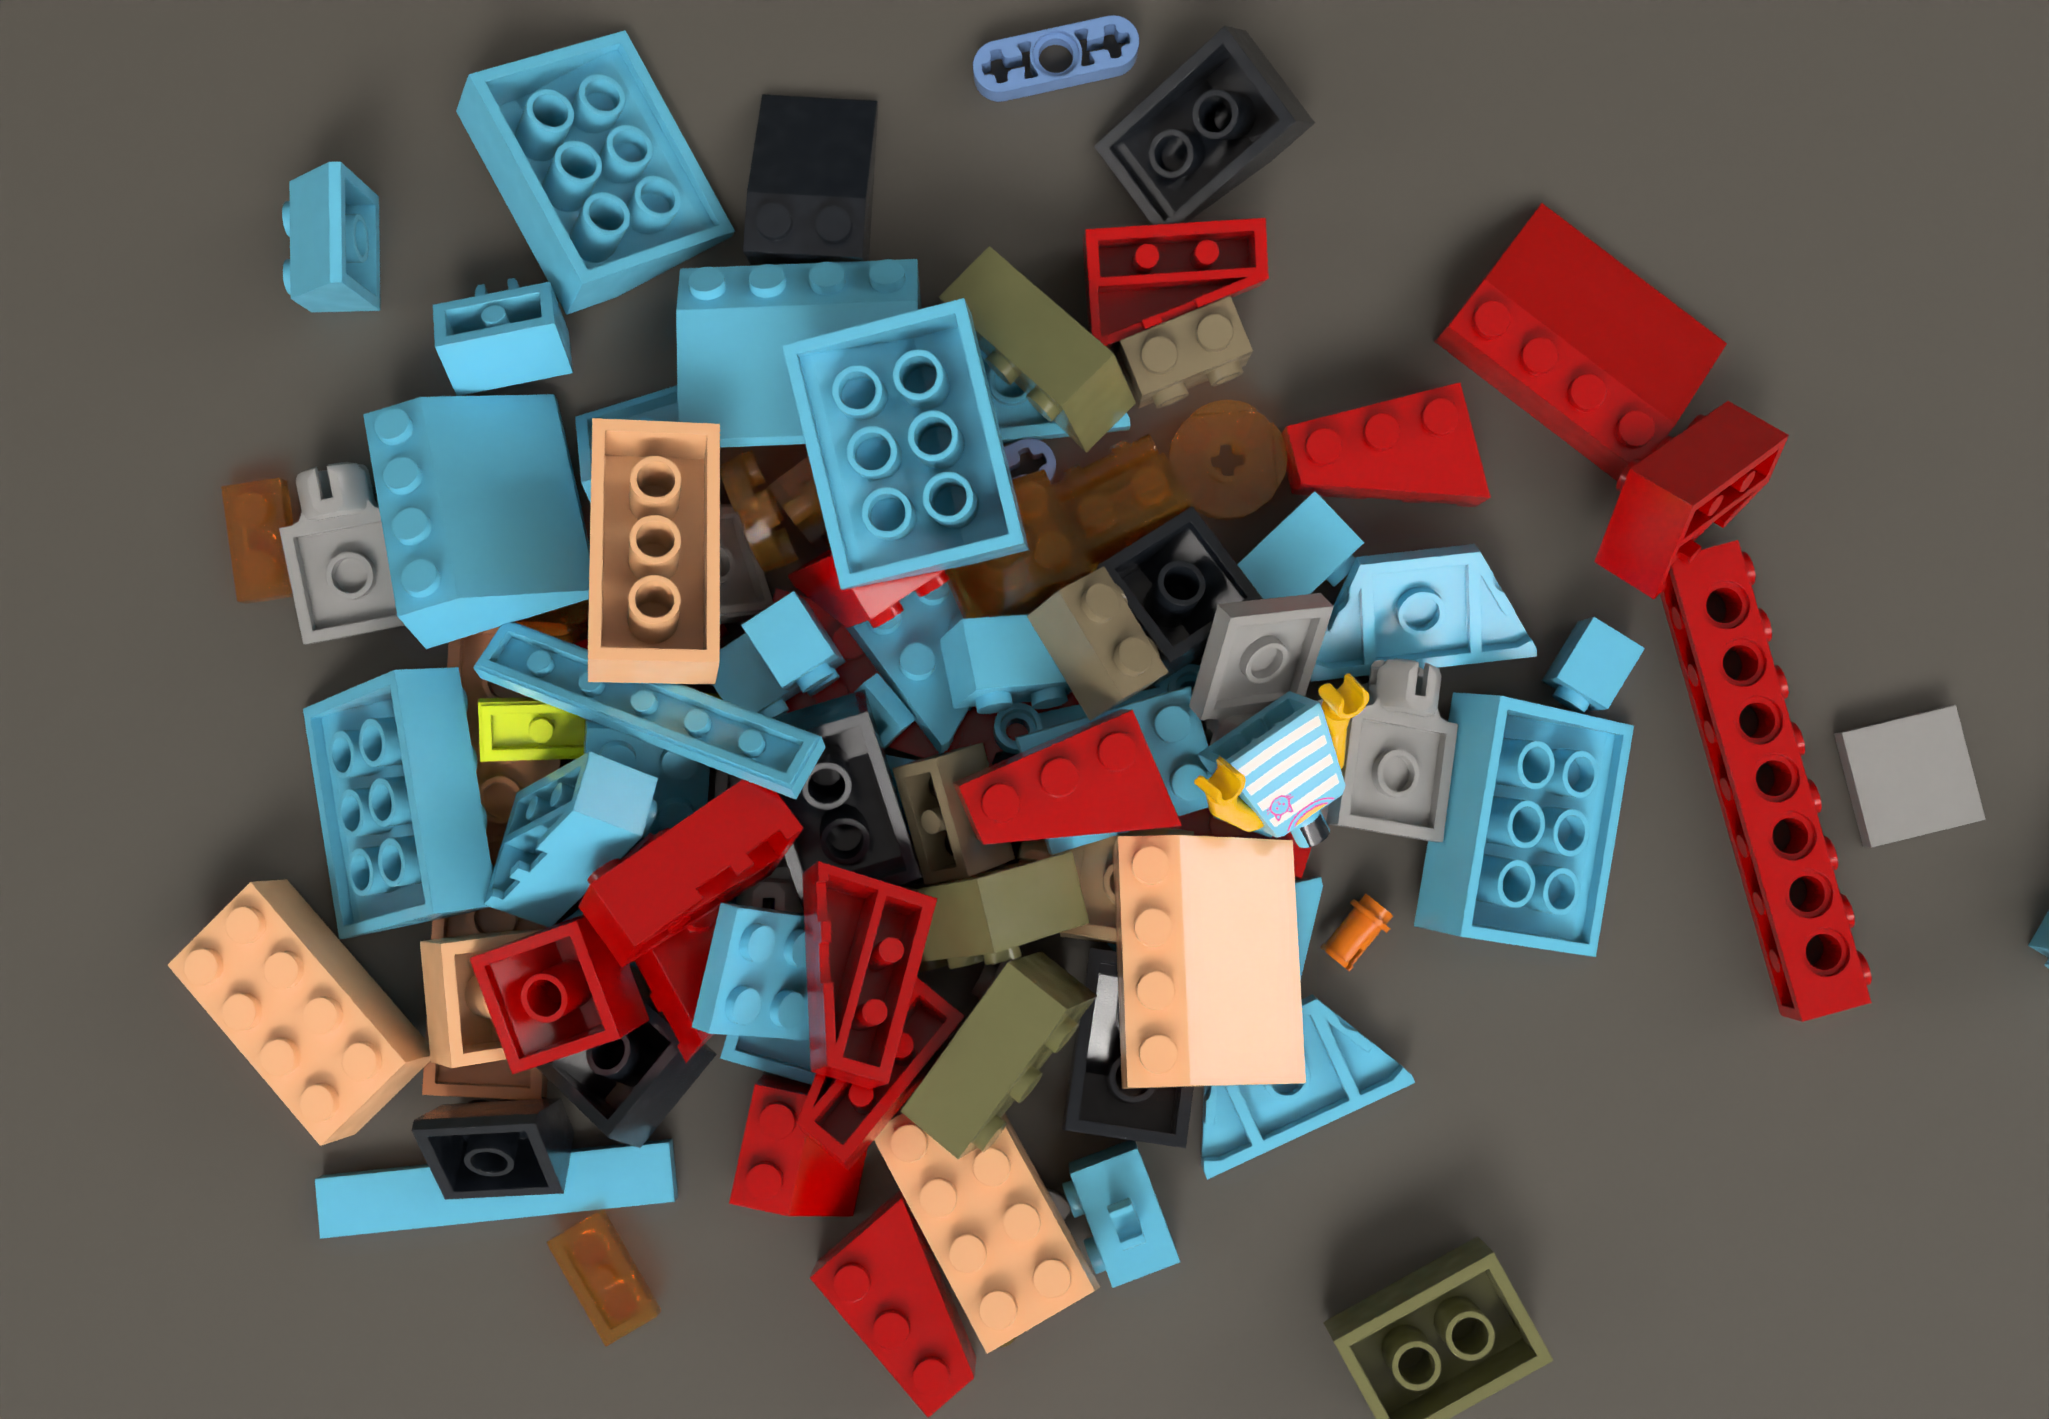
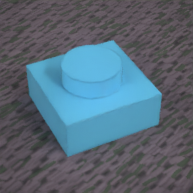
[855,673,916,749]

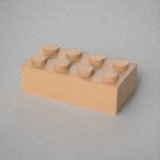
[588,418,720,685]
[168,879,431,1146]
[874,1113,1100,1354]

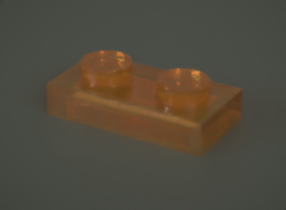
[221,478,293,604]
[546,1209,662,1347]

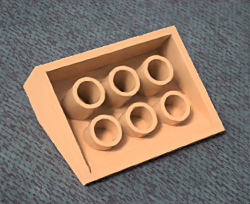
[1113,835,1306,1089]

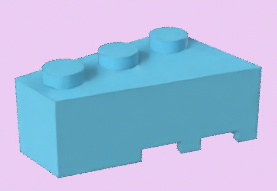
[483,751,658,927]

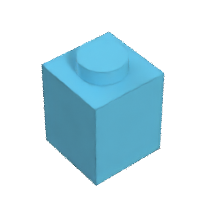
[1542,617,1645,714]

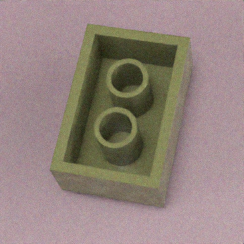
[1323,1236,1554,1419]

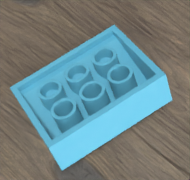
[456,30,735,315]
[676,259,922,447]
[782,298,1029,590]
[363,394,590,649]
[303,667,494,940]
[1414,692,1634,957]

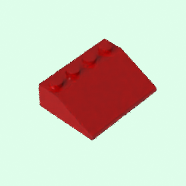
[1434,203,1727,481]

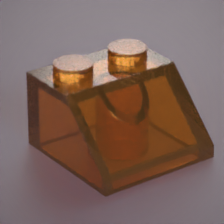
[945,469,1092,619]

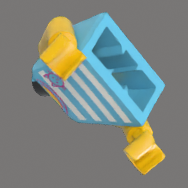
[1194,673,1369,848]

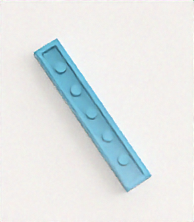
[473,622,826,799]
[315,1139,678,1239]

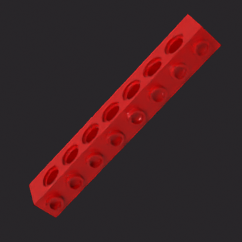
[1660,540,1872,1022]

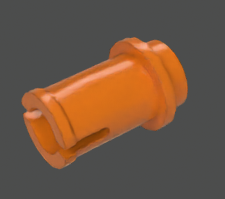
[1320,893,1393,972]

